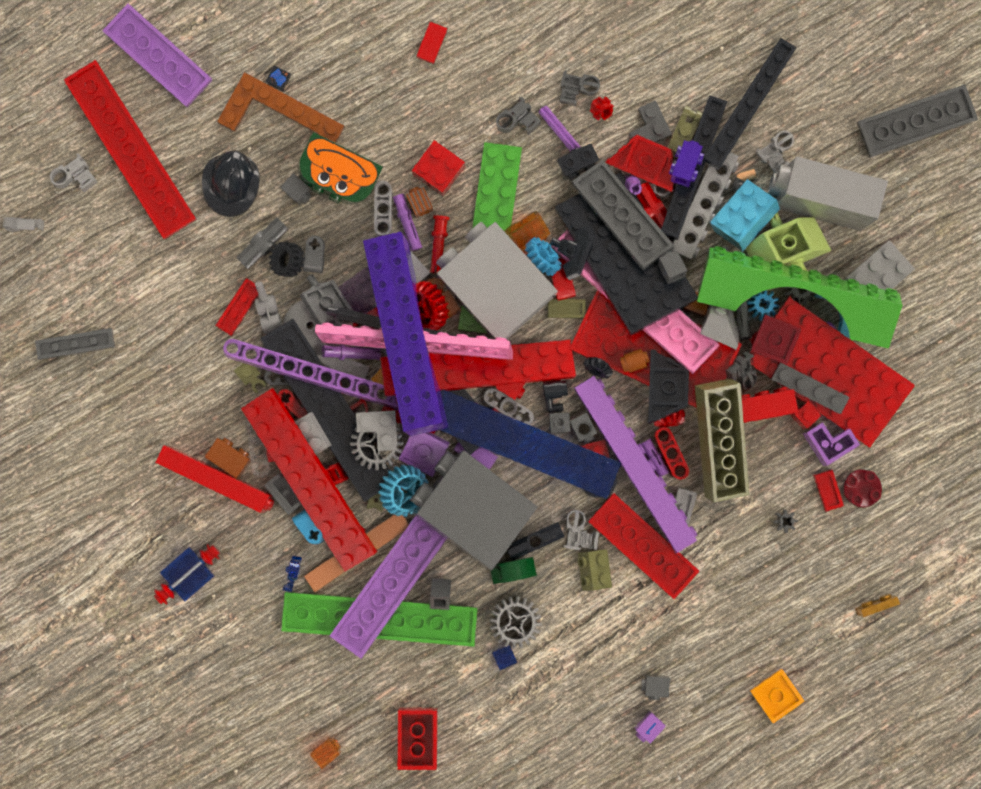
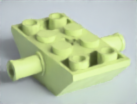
[745,212,831,271]

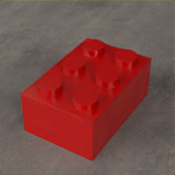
[741,387,798,423]
[397,708,438,770]

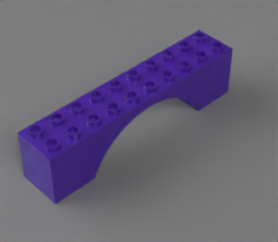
[363,232,448,436]

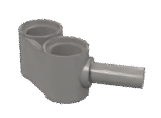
[255,281,282,335]

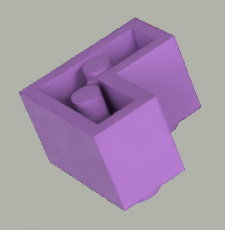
[802,423,860,466]

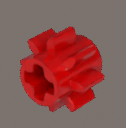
[589,96,614,121]

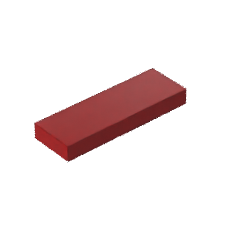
[215,278,259,336]

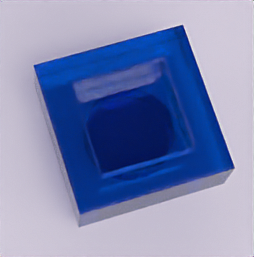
[492,644,518,670]

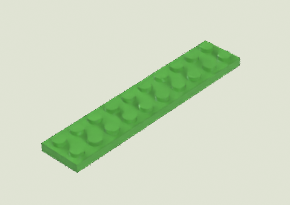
[458,142,522,334]
[281,592,477,647]

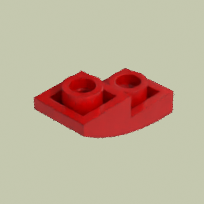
[550,258,576,301]

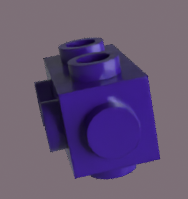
[669,140,704,187]

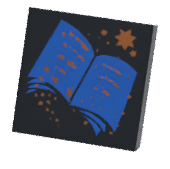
[265,65,292,92]

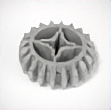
[350,427,403,470]
[490,596,542,649]

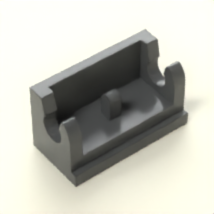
[264,473,302,515]

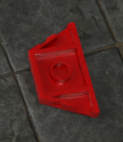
[605,135,674,192]

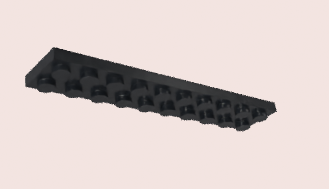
[260,319,390,502]

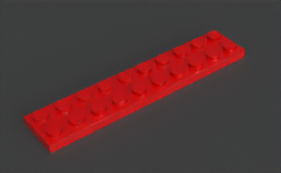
[64,60,197,240]
[380,340,576,397]
[241,388,378,572]

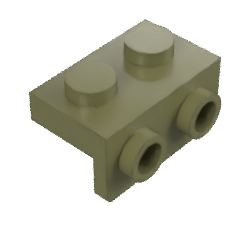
[578,549,612,591]

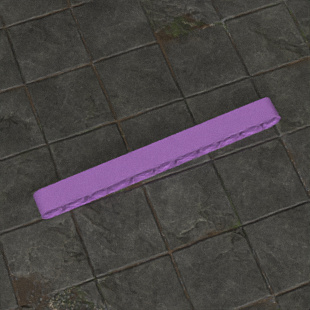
[223,339,399,410]

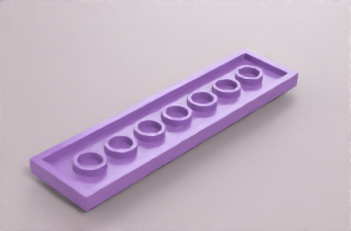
[330,516,447,659]

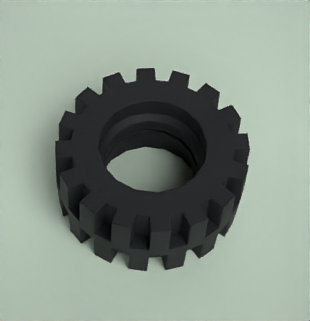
[269,242,305,277]

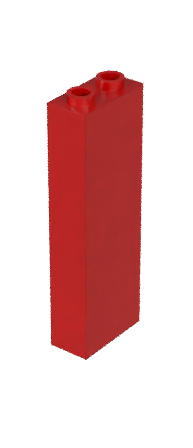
[155,445,275,513]

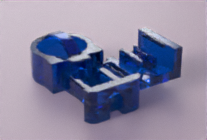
[282,556,302,592]

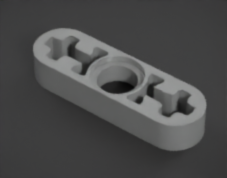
[484,388,534,426]

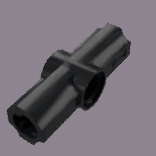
[507,522,565,561]

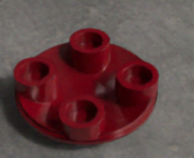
[843,469,882,508]

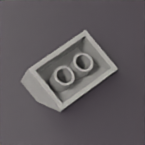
[700,305,739,349]

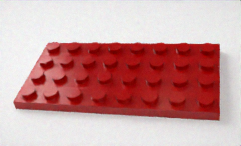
[569,290,742,408]
[749,297,915,448]

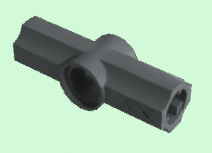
[236,217,288,270]

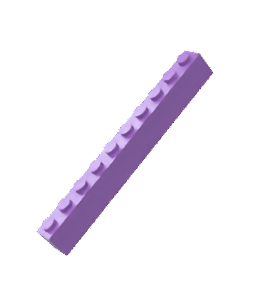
[574,376,698,553]

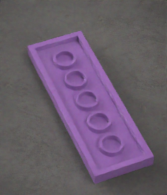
[102,3,212,107]

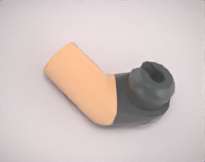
[733,169,756,192]

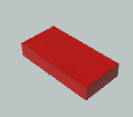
[416,22,448,64]
[813,469,844,512]

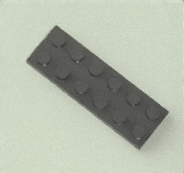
[857,84,978,158]
[572,160,674,270]

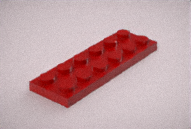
[588,493,700,599]

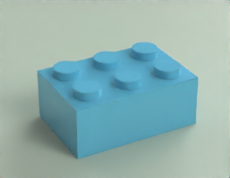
[710,179,780,252]

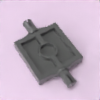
[300,274,353,327]

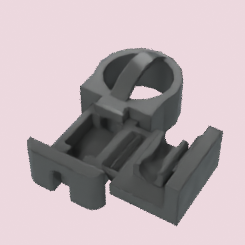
[560,70,600,106]
[496,97,541,135]
[726,351,757,390]

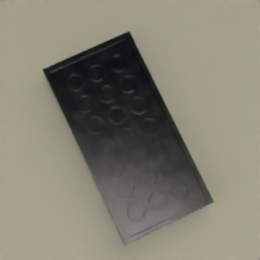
[555,172,698,336]

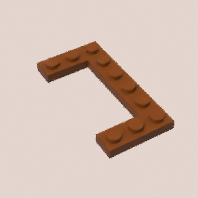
[217,72,345,143]

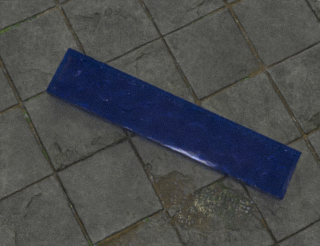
[440,390,621,499]

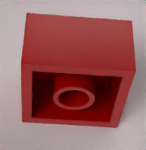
[412,140,465,196]

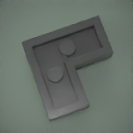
[629,100,672,143]

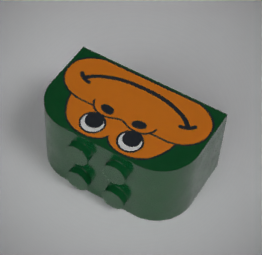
[297,132,383,205]

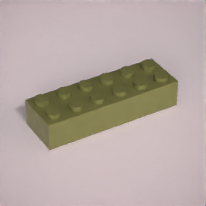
[695,379,750,503]

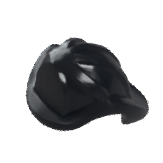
[202,150,260,217]

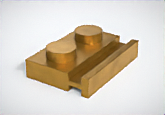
[855,594,900,617]

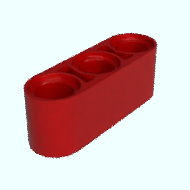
[653,427,689,480]

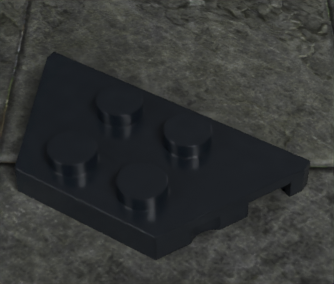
[648,349,689,424]

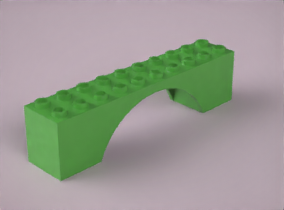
[697,246,903,349]

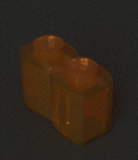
[504,211,550,253]

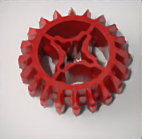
[416,281,450,331]

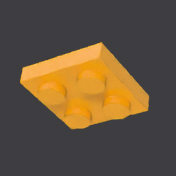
[750,669,804,723]

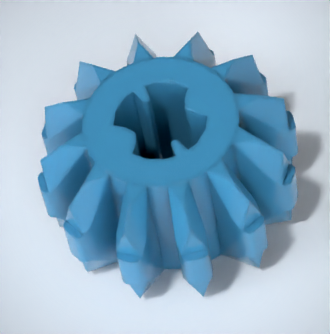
[747,290,779,321]

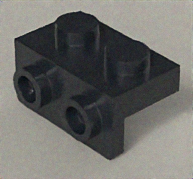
[557,144,599,181]

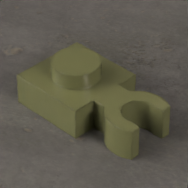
[234,358,267,394]

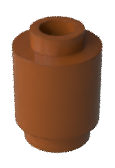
[620,349,649,373]

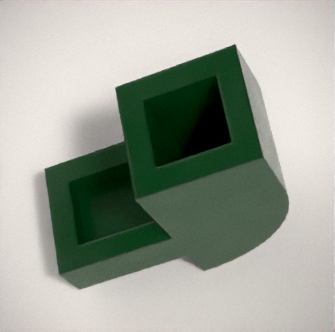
[490,557,537,584]

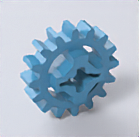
[525,237,561,276]

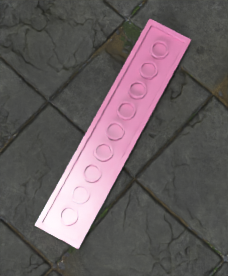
[551,230,719,374]
[315,323,513,360]

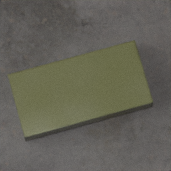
[547,299,586,319]

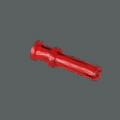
[430,215,450,274]

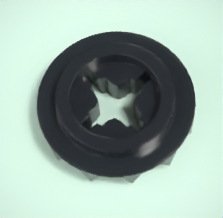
[583,357,613,379]

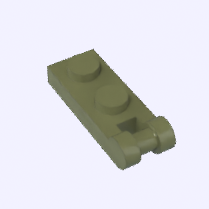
[667,106,703,160]

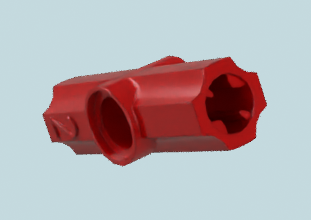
[636,182,667,229]

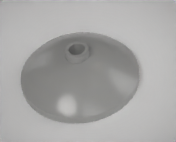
[283,300,337,355]

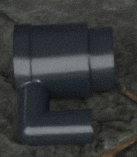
[543,380,568,413]

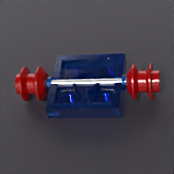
[154,544,220,605]

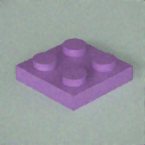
[399,432,450,477]

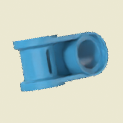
[292,509,324,544]

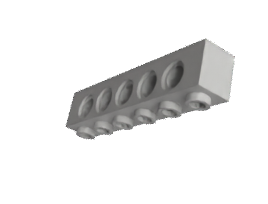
[671,152,739,262]

